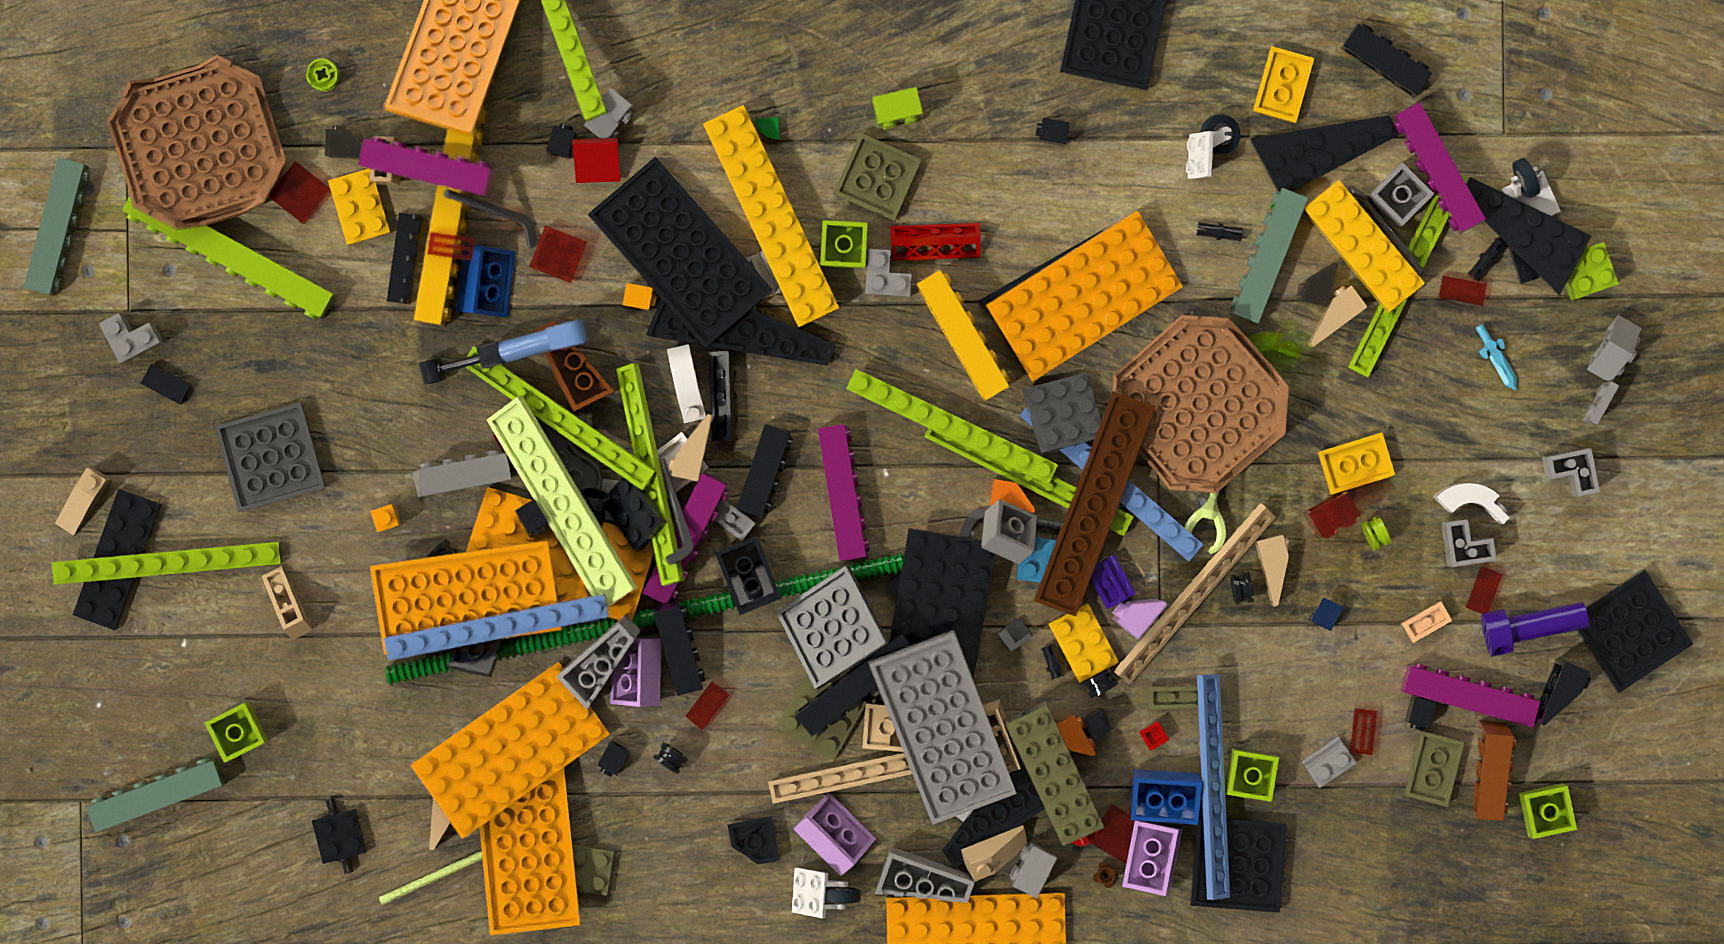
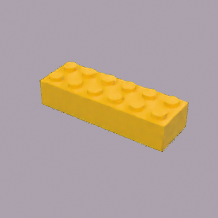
[1303,180,1425,314]
[916,270,1010,401]

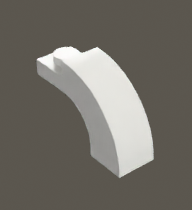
[667,344,706,423]
[1433,483,1510,524]

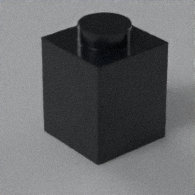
[1035,118,1070,146]
[546,123,577,159]
[515,499,549,537]
[1405,696,1437,731]
[1081,708,1113,740]
[597,740,631,777]

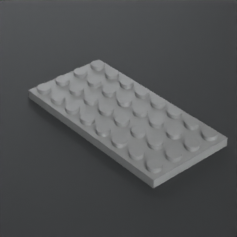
[869,630,1016,825]

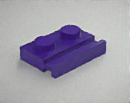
[1090,555,1136,609]

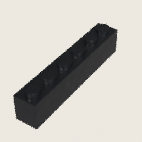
[795,630,913,737]

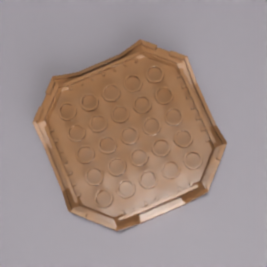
[107,55,287,230]
[1112,315,1289,493]

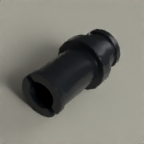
[1041,644,1065,680]

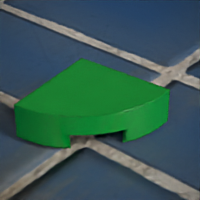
[756,117,780,140]

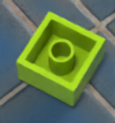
[872,87,923,130]
[820,220,868,269]
[1566,242,1618,300]
[205,701,269,763]
[1225,748,1279,802]
[1519,783,1577,839]

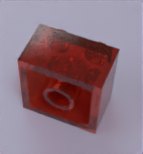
[1303,491,1361,539]

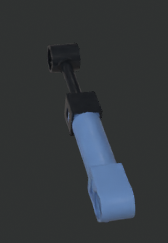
[419,319,588,385]

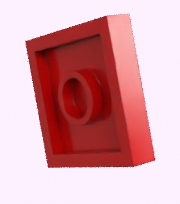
[572,138,621,183]

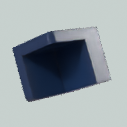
[1308,598,1343,631]

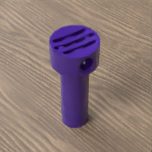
[1481,602,1589,657]

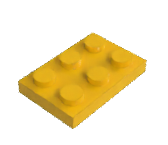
[1252,46,1314,123]
[328,169,391,245]
[1317,432,1395,495]
[1048,603,1119,683]

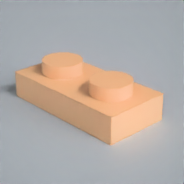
[1401,601,1452,643]

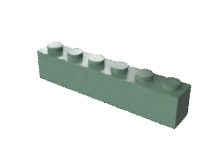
[23,158,90,296]
[1230,188,1308,323]
[86,757,226,833]

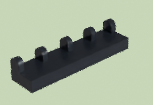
[387,213,422,305]
[709,351,738,441]

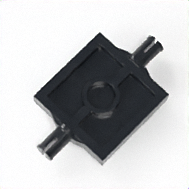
[312,798,367,874]

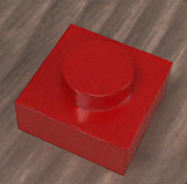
[1138,720,1169,751]

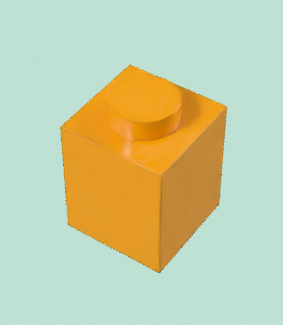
[623,283,657,311]
[370,504,402,532]

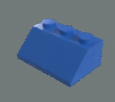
[456,245,515,318]
[1131,769,1202,825]

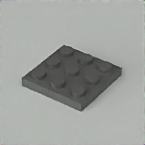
[1022,373,1101,454]

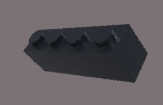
[1340,24,1433,98]
[737,424,793,517]
[653,600,706,696]

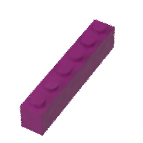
[1394,102,1485,234]
[358,136,497,197]
[818,424,870,561]
[643,472,729,604]
[1400,663,1540,727]

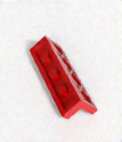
[890,223,981,261]

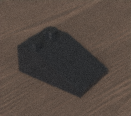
[715,536,781,615]
[1535,659,1591,726]

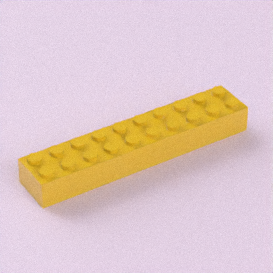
[703,105,839,328]
[414,106,487,326]

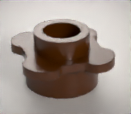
[1093,862,1119,888]

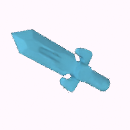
[1476,324,1517,390]

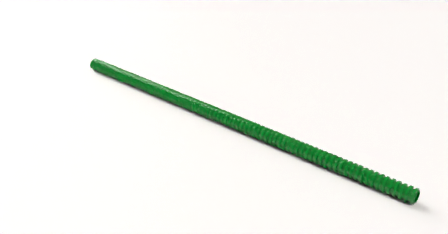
[385,553,904,685]

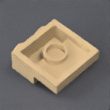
[862,703,904,752]

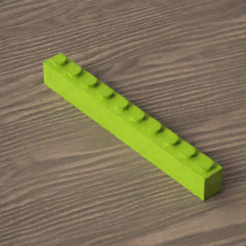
[122,196,336,320]

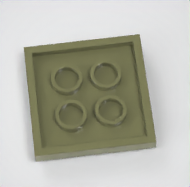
[833,133,921,221]
[776,673,867,761]

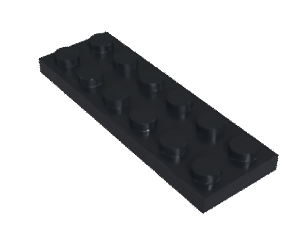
[72,489,162,630]

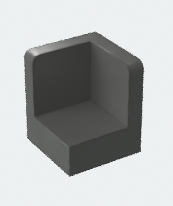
[997,618,1032,652]

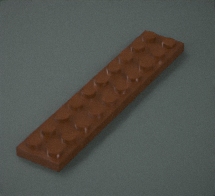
[1034,391,1155,617]

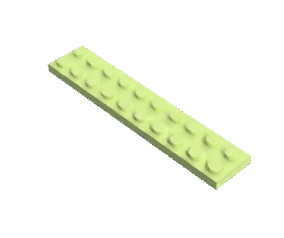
[487,396,637,607]

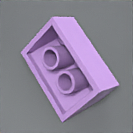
[1112,599,1167,639]
[610,637,661,707]
[794,792,876,876]
[1122,821,1183,896]

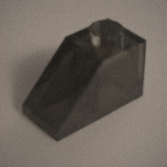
[325,125,363,160]
[1296,263,1338,308]

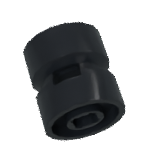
[581,488,610,527]

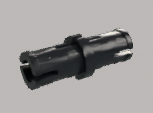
[1196,221,1243,242]
[1468,238,1507,282]

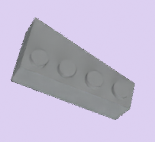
[413,450,511,498]
[557,614,641,709]
[875,847,975,903]

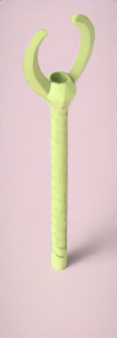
[1184,492,1226,554]
[379,850,483,905]

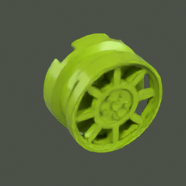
[306,59,340,92]
[1361,516,1391,551]

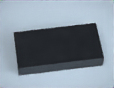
[140,364,192,405]

